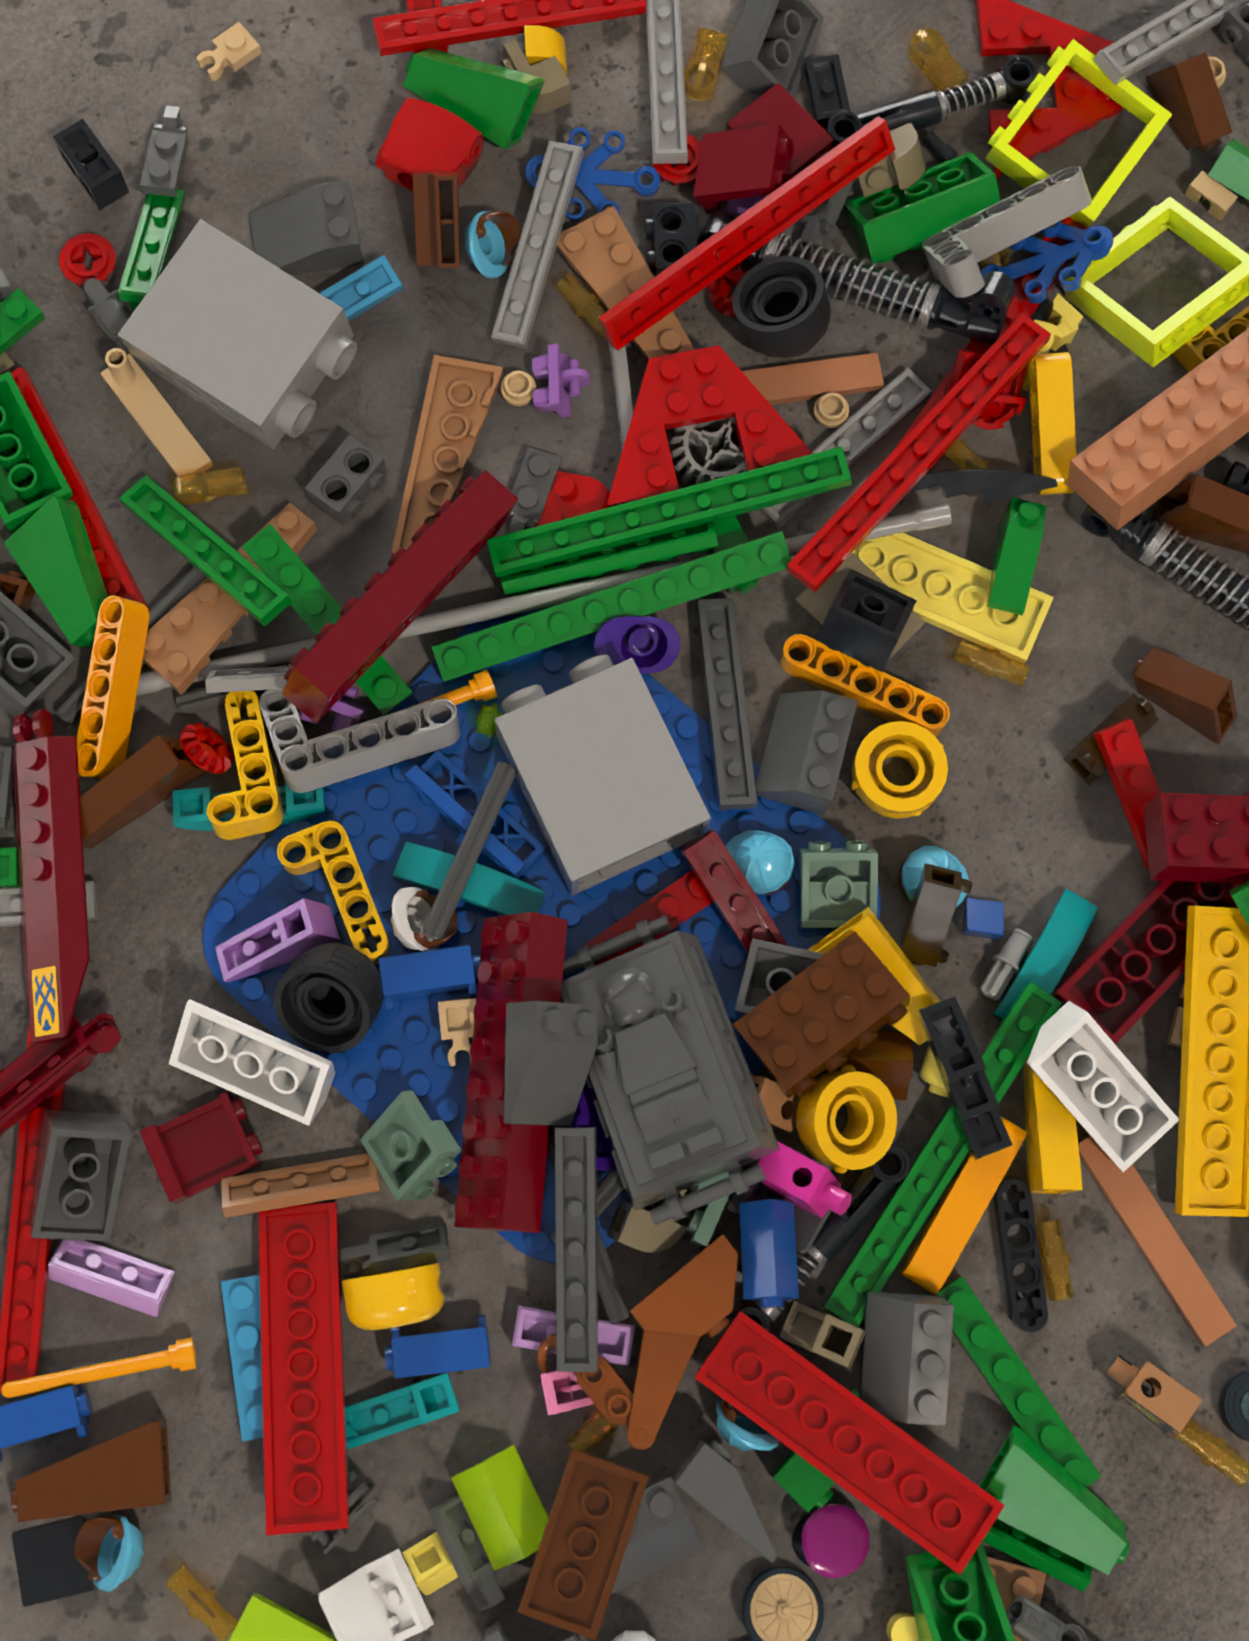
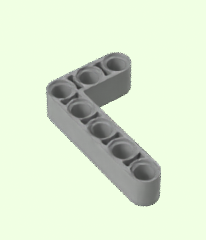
[922,166,1092,298]
[259,689,461,793]

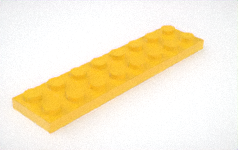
[1175,905,1249,1217]

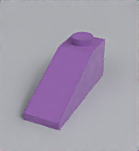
[215,898,340,982]

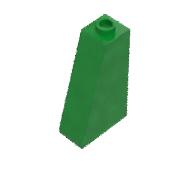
[403,48,545,150]
[4,495,108,648]
[979,1425,1130,1575]

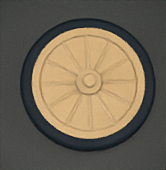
[742,1566,824,1641]

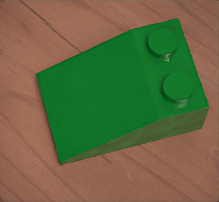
[905,1542,1015,1641]

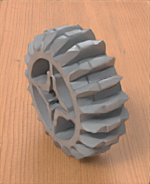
[670,417,746,486]

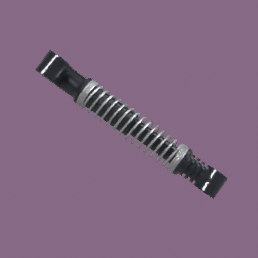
[697,211,1015,346]
[1080,504,1249,629]

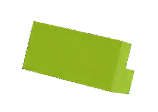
[451,1445,549,1571]
[229,1592,337,1641]

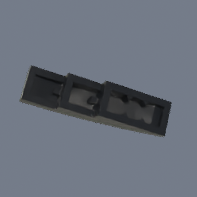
[908,468,1058,504]
[918,996,1013,1160]

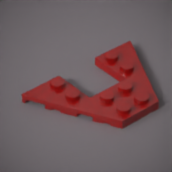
[975,0,1123,179]
[607,345,813,508]

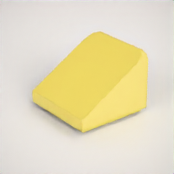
[402,1532,458,1596]

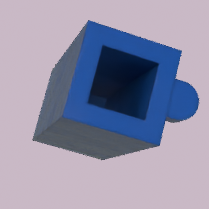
[379,945,481,1010]
[739,1199,799,1308]
[385,1315,491,1379]
[0,1384,92,1462]

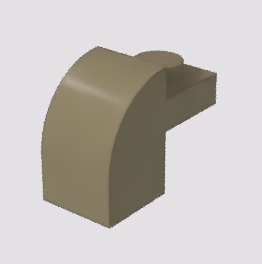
[501,39,571,114]
[857,123,926,197]
[607,1189,687,1253]
[779,1301,866,1370]

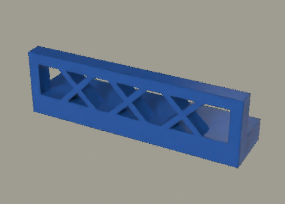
[405,750,546,879]

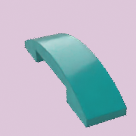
[173,783,325,831]
[392,842,546,916]
[992,888,1098,1021]
[345,1372,460,1450]

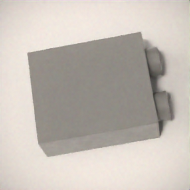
[117,219,357,449]
[495,654,711,896]

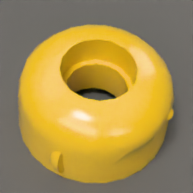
[851,721,948,819]
[795,1065,897,1174]
[342,1263,445,1330]

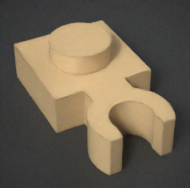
[196,22,262,81]
[438,997,477,1066]

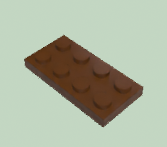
[518,1448,649,1641]

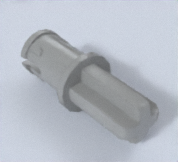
[979,928,1034,1001]

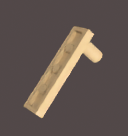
[100,348,213,485]

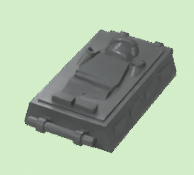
[561,915,780,1225]

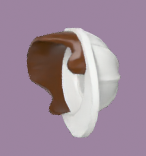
[390,887,458,952]

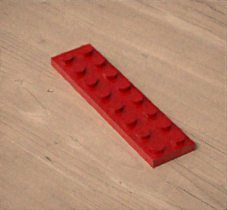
[258,1202,350,1536]
[694,1311,1005,1575]

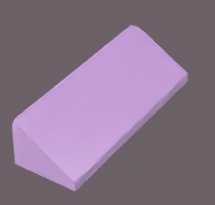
[48,1239,175,1317]
[512,1306,635,1366]

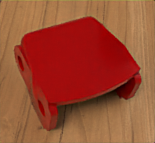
[376,98,484,192]

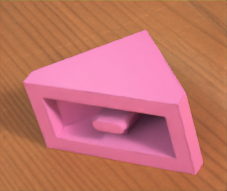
[540,1370,594,1416]

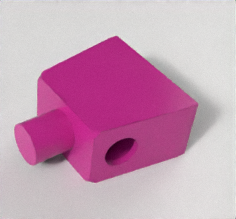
[757,1141,852,1218]

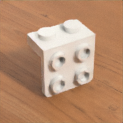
[319,1548,434,1641]

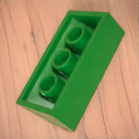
[843,152,1001,264]
[0,371,73,534]

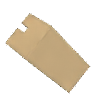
[1185,171,1238,221]

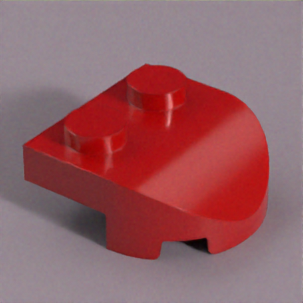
[951,349,1028,430]
[536,471,610,527]

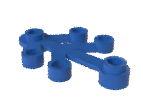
[525,127,660,222]
[981,221,1113,304]

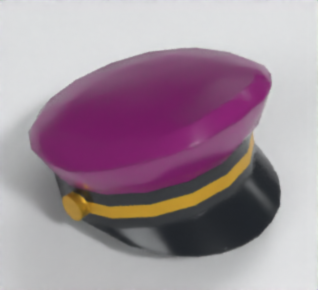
[792,1504,870,1578]

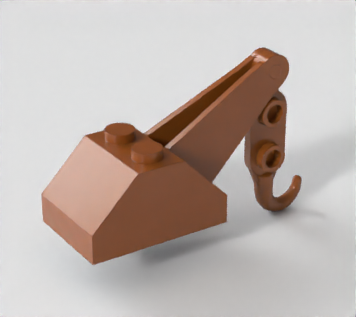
[536,1234,738,1450]

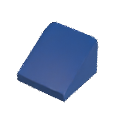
[962,898,1004,940]

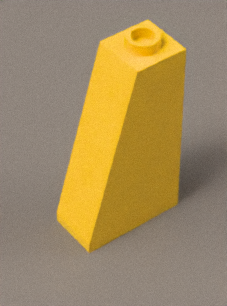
[807,907,941,1045]
[1023,1053,1082,1194]

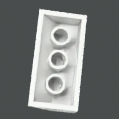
[169,999,336,1126]
[1027,1001,1179,1172]

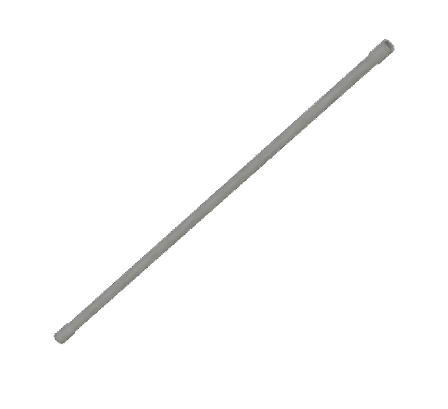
[137,503,952,696]

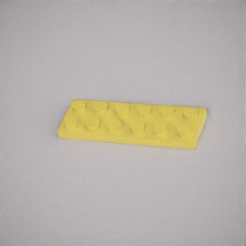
[853,533,1054,664]

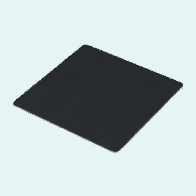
[12,1517,94,1607]

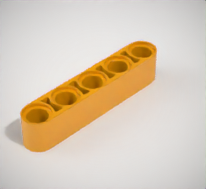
[77,595,150,780]
[780,634,950,736]
[901,1117,1027,1295]

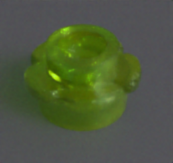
[476,703,504,739]

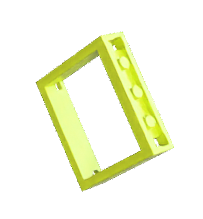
[985,39,1172,228]
[1065,197,1249,367]

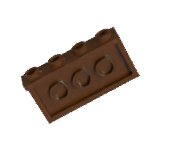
[733,931,910,1098]

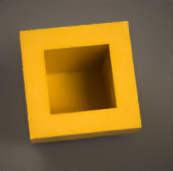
[524,26,568,74]

